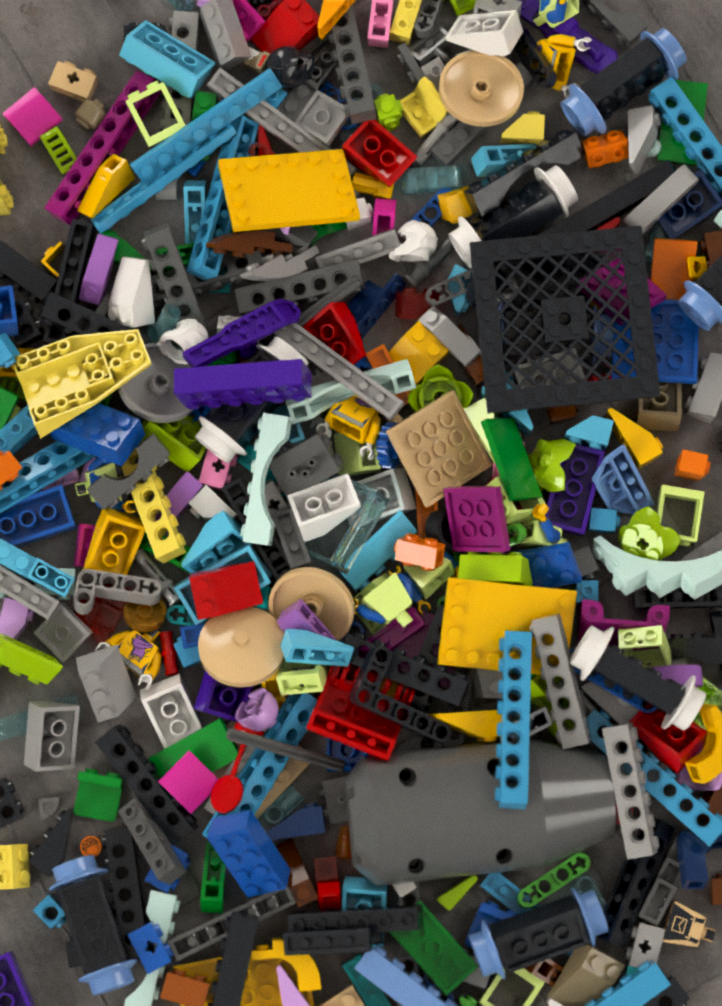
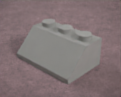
[199,0,251,71]
[685,353,722,424]
[76,645,137,723]
[24,701,80,772]

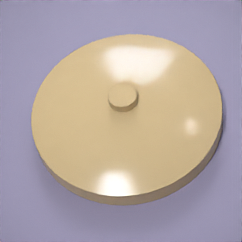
[439,50,524,127]
[268,567,355,641]
[198,607,284,687]

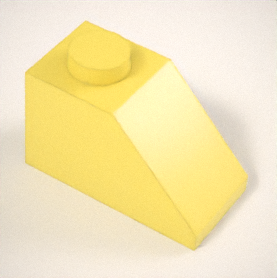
[501,111,545,145]

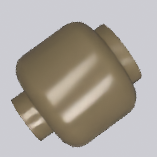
[75,99,106,131]

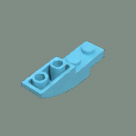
[0,539,75,598]

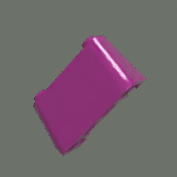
[577,600,670,651]

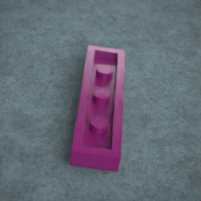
[352,606,427,673]

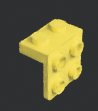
[400,77,448,138]
[0,844,30,890]

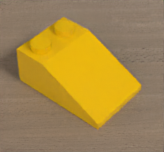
[389,321,449,392]
[604,408,663,470]
[83,507,145,575]
[427,710,501,742]

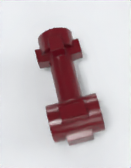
[257,0,284,21]

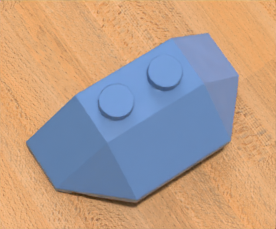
[592,444,655,515]

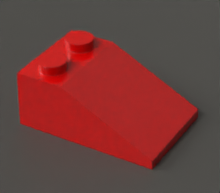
[251,0,320,53]
[341,120,417,188]
[302,301,366,380]
[189,561,263,620]
[629,703,707,773]

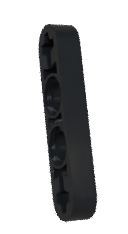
[514,28,557,88]

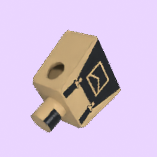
[663,901,715,947]

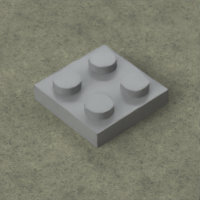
[294,90,349,146]
[34,602,93,663]

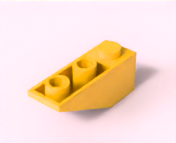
[78,154,135,219]

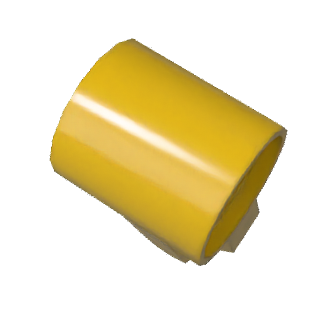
[352,172,395,199]

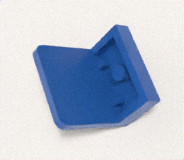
[465,901,518,948]

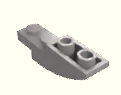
[240,245,319,281]

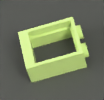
[125,81,186,147]
[486,476,546,524]
[656,485,705,547]
[619,625,672,668]
[276,657,331,696]
[479,966,545,1006]

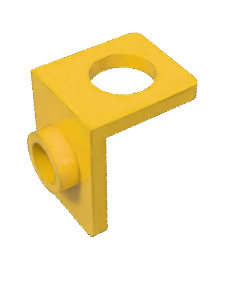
[41,241,65,279]
[687,257,707,281]

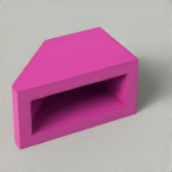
[372,198,396,236]

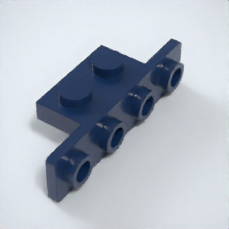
[347,273,406,340]

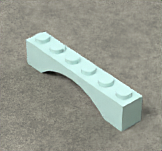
[285,359,416,424]
[240,413,292,546]
[124,890,181,1006]

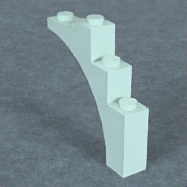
[592,536,722,600]

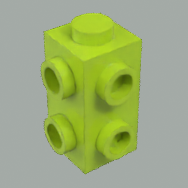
[374,94,403,132]

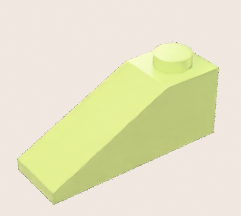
[464,398,499,464]

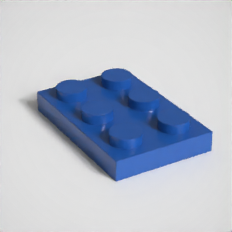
[508,542,582,588]

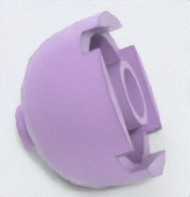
[235,688,279,731]

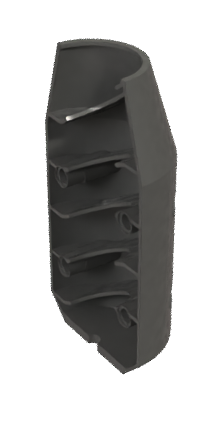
[344,738,616,886]

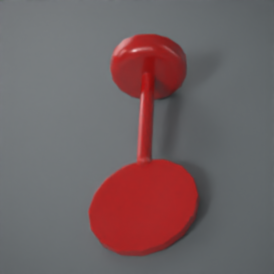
[210,722,264,813]

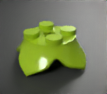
[408,364,473,412]
[528,439,576,492]
[617,506,681,561]

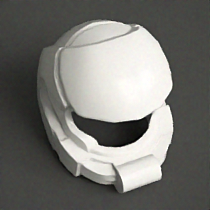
[389,220,438,262]
[157,319,209,365]

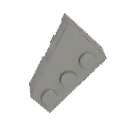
[468,668,502,700]
[579,678,639,725]

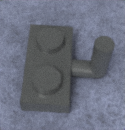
[409,25,451,66]

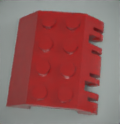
[306,664,416,761]

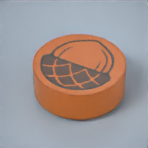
[80,836,102,857]

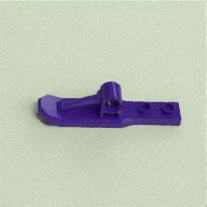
[517,0,619,74]
[183,298,301,367]

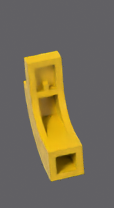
[685,704,722,784]
[251,938,321,992]

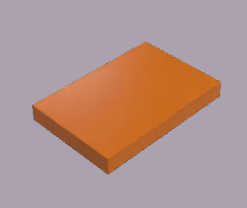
[650,238,697,300]

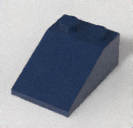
[657,170,722,239]
[266,803,326,840]

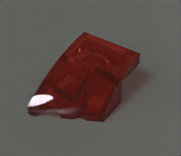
[73,582,133,650]

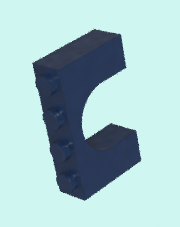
[676,829,722,889]

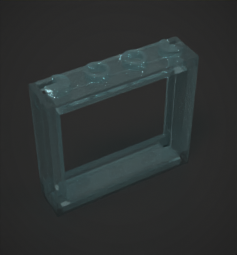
[304,473,390,575]

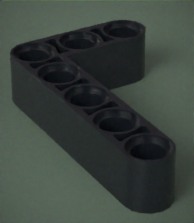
[349,646,451,742]

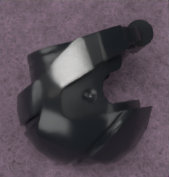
[266,46,315,88]

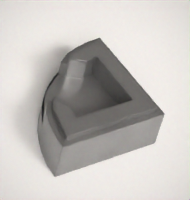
[38,797,61,821]

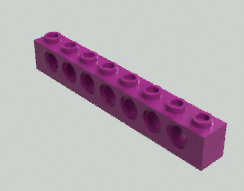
[44,70,162,226]

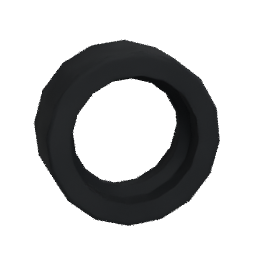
[425,509,453,551]

